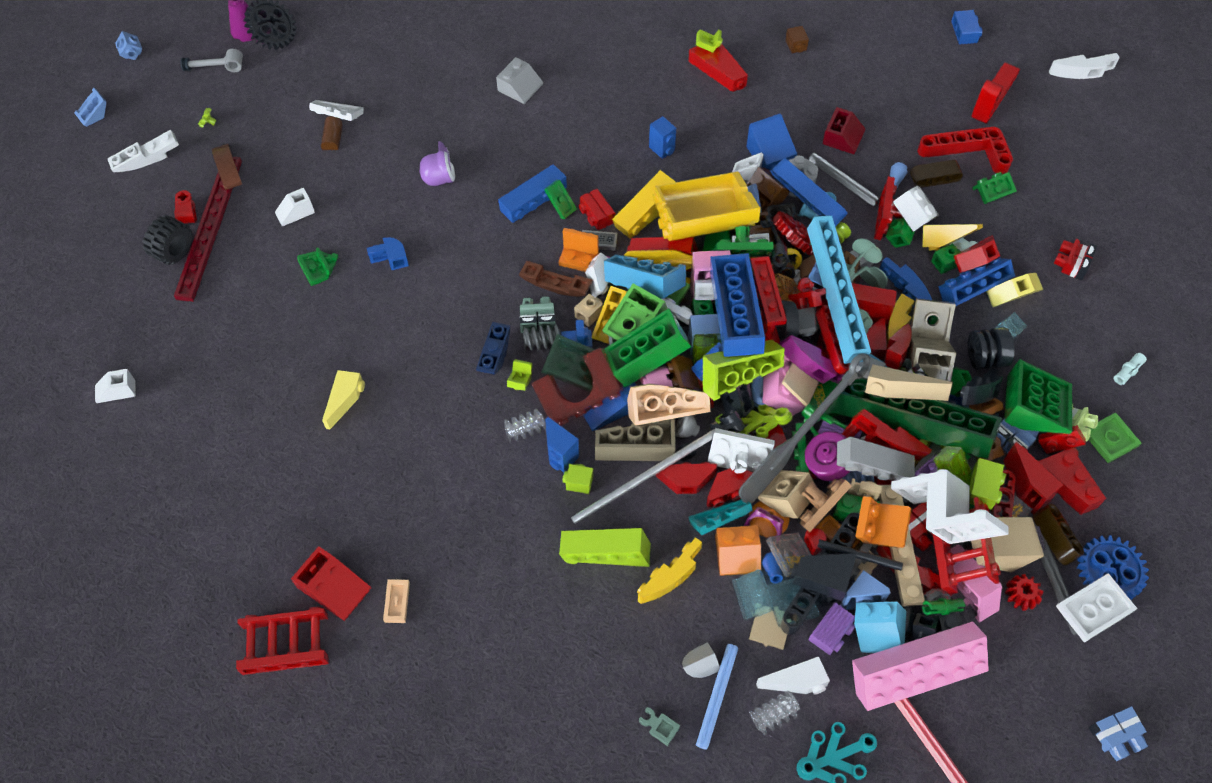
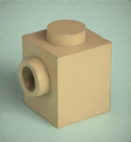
[574,294,603,327]

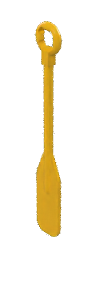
[624,248,802,271]

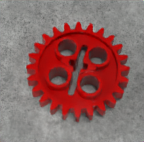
[773,211,814,256]

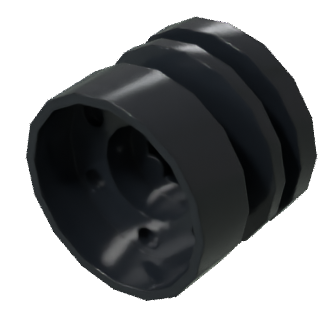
[968,327,1014,370]

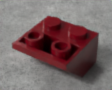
[822,107,866,155]

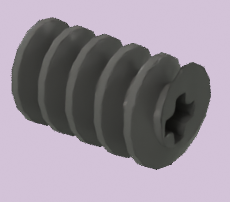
[523,324,562,352]

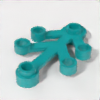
[796,722,877,783]

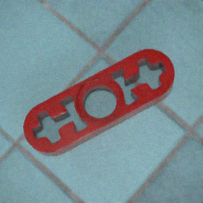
[991,469,1016,518]

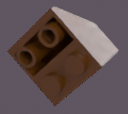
[746,167,790,213]
[666,355,701,391]

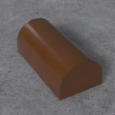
[321,116,343,150]

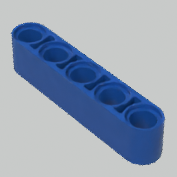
[771,158,847,227]

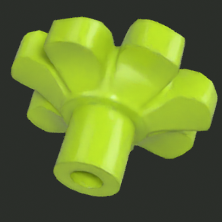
[198,108,216,128]

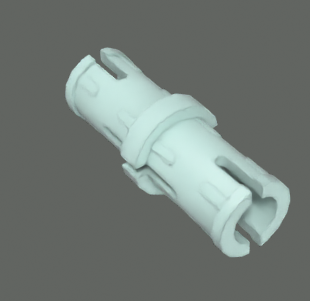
[1114,353,1147,385]

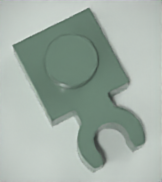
[639,707,680,746]

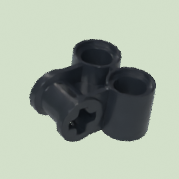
[769,243,796,281]

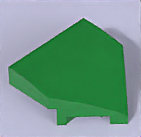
[297,248,338,286]

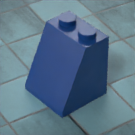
[746,114,797,172]

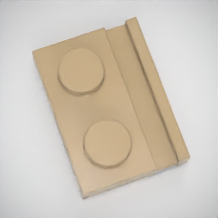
[847,478,882,501]

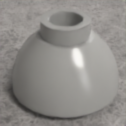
[675,415,700,438]

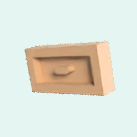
[383,580,410,623]

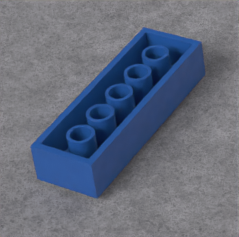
[710,253,765,357]

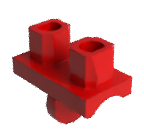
[788,278,826,310]

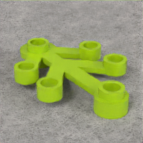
[715,404,792,438]

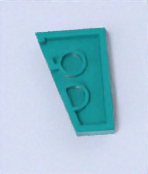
[688,499,753,535]

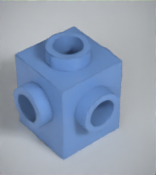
[115,31,142,60]

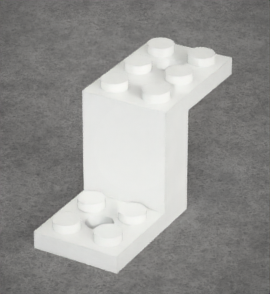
[891,469,1008,544]

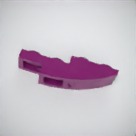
[779,335,847,384]

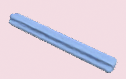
[696,644,738,749]

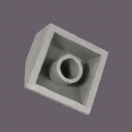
[496,57,543,104]

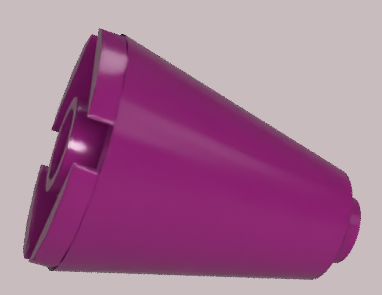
[228,0,256,42]

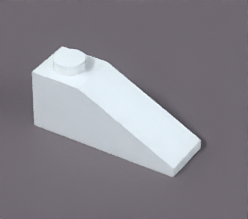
[756,657,830,695]

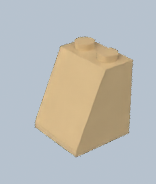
[971,517,1044,572]

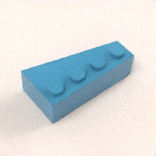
[604,255,686,299]

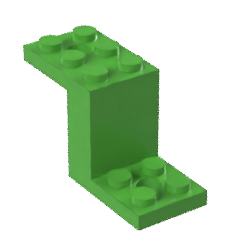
[602,282,691,340]

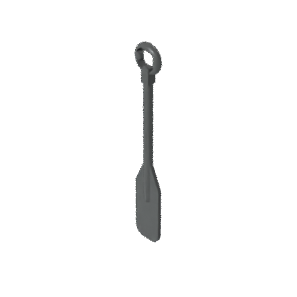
[739,353,870,503]

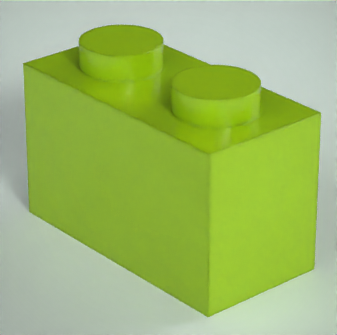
[969,458,1006,510]

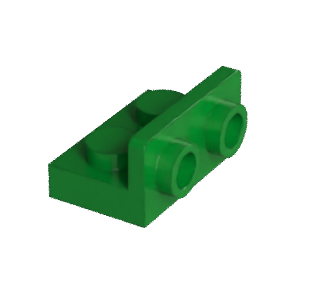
[972,172,1017,204]

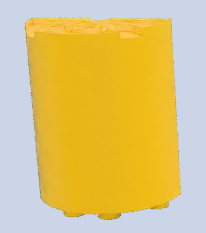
[653,171,760,241]

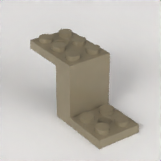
[907,298,956,382]

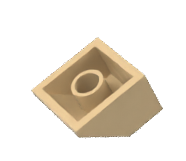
[758,470,816,519]

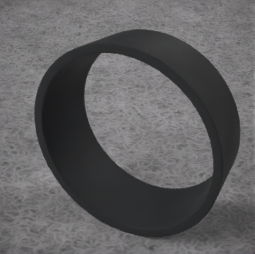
[776,300,799,342]

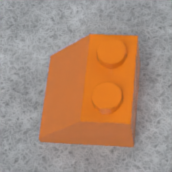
[715,525,761,576]

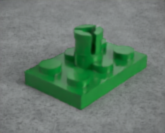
[713,226,773,257]

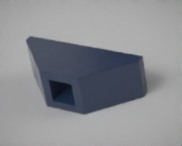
[476,322,511,375]

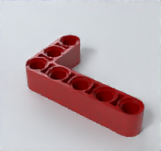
[971,62,1020,124]
[917,127,1013,175]

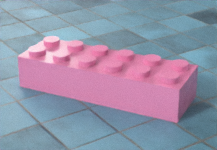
[852,622,988,711]

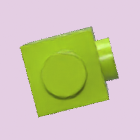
[563,464,593,494]

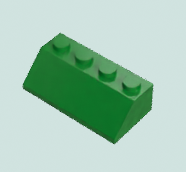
[604,309,691,387]

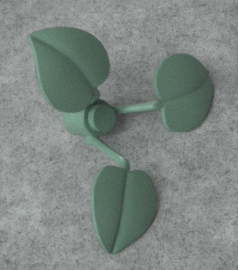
[810,238,888,289]

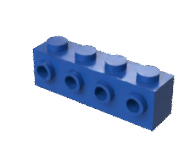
[498,164,567,223]
[939,257,1015,306]

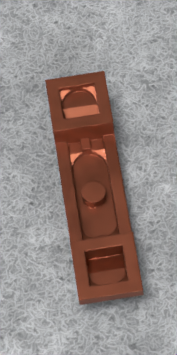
[212,144,242,190]
[519,261,592,296]

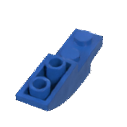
[880,257,932,320]

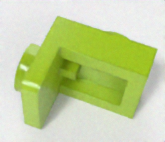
[696,29,723,52]
[507,359,532,391]

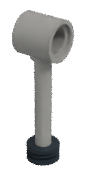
[180,49,243,72]

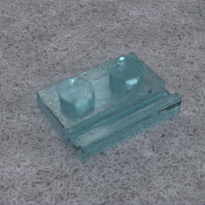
[732,569,774,621]

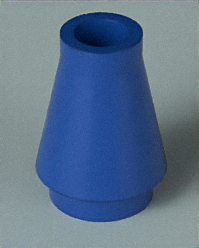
[762,552,783,583]

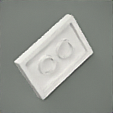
[708,428,775,473]
[1056,573,1137,643]

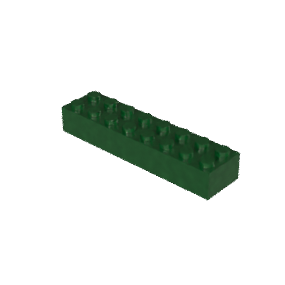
[830,373,1002,459]

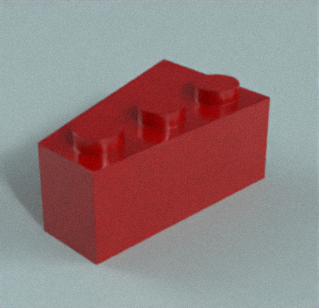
[1040,448,1106,515]

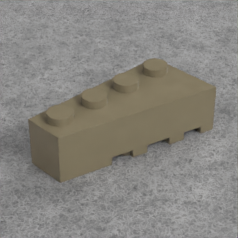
[595,418,675,461]

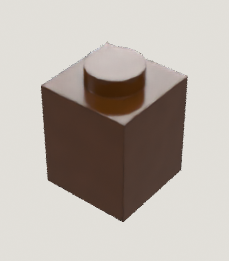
[785,26,809,53]

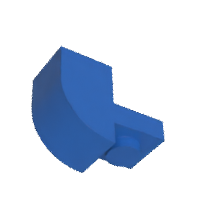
[367,237,409,270]
[561,320,592,357]

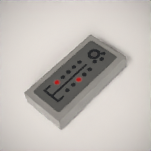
[582,230,617,251]

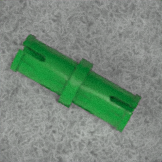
[922,598,965,615]

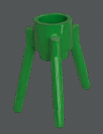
[802,403,847,436]

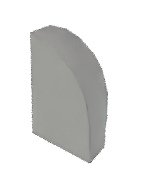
[682,642,720,678]

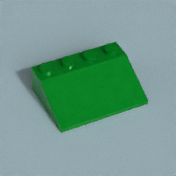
[1004,359,1072,434]

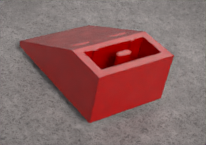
[1003,442,1063,514]
[291,546,371,621]

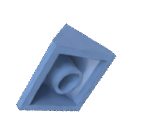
[840,570,890,610]

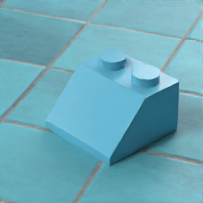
[855,602,906,653]

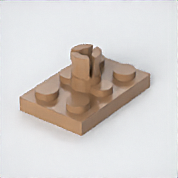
[799,478,852,532]

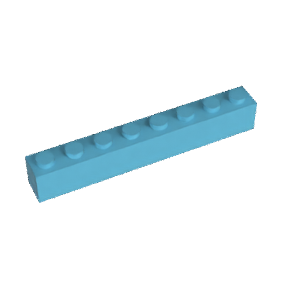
[807,216,871,364]

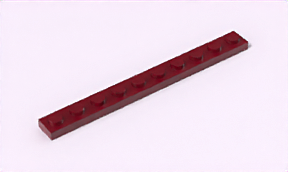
[174,157,242,302]

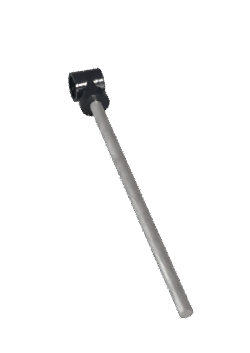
[571,409,745,524]

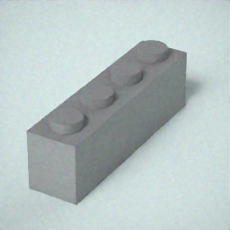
[837,437,915,481]

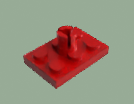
[874,176,904,240]

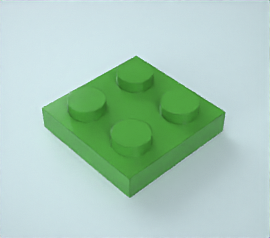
[1087,413,1141,463]

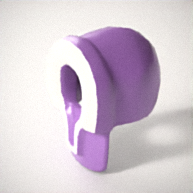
[419,141,455,186]

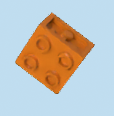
[558,228,599,272]
[855,496,911,548]

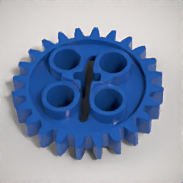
[1077,535,1149,600]

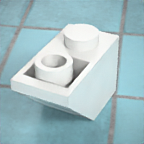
[275,188,315,226]
[585,253,609,297]
[95,369,136,403]

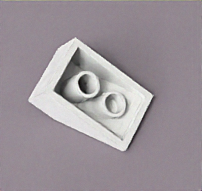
[893,186,939,231]

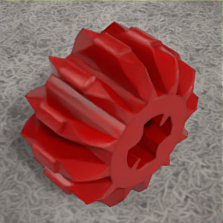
[1005,574,1044,611]

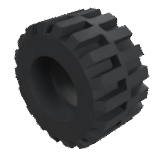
[143,215,193,265]

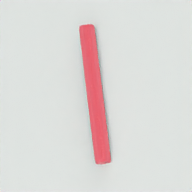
[895,698,968,783]

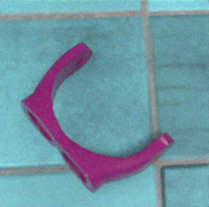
[744,507,784,544]

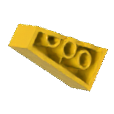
[612,170,676,239]

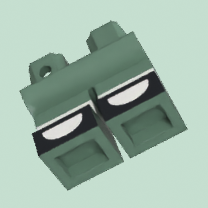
[520,297,555,333]

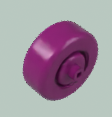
[805,431,850,481]

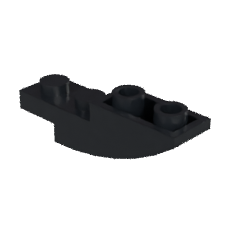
[960,368,1003,406]

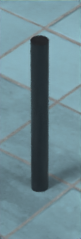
[817,539,903,571]

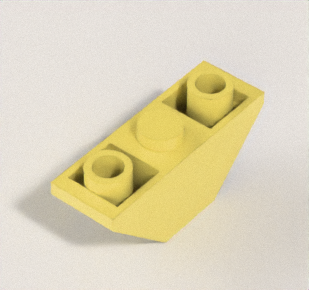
[986,273,1043,307]

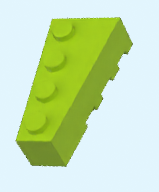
[703,340,785,401]
[559,528,651,567]

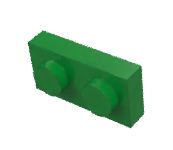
[544,180,577,219]

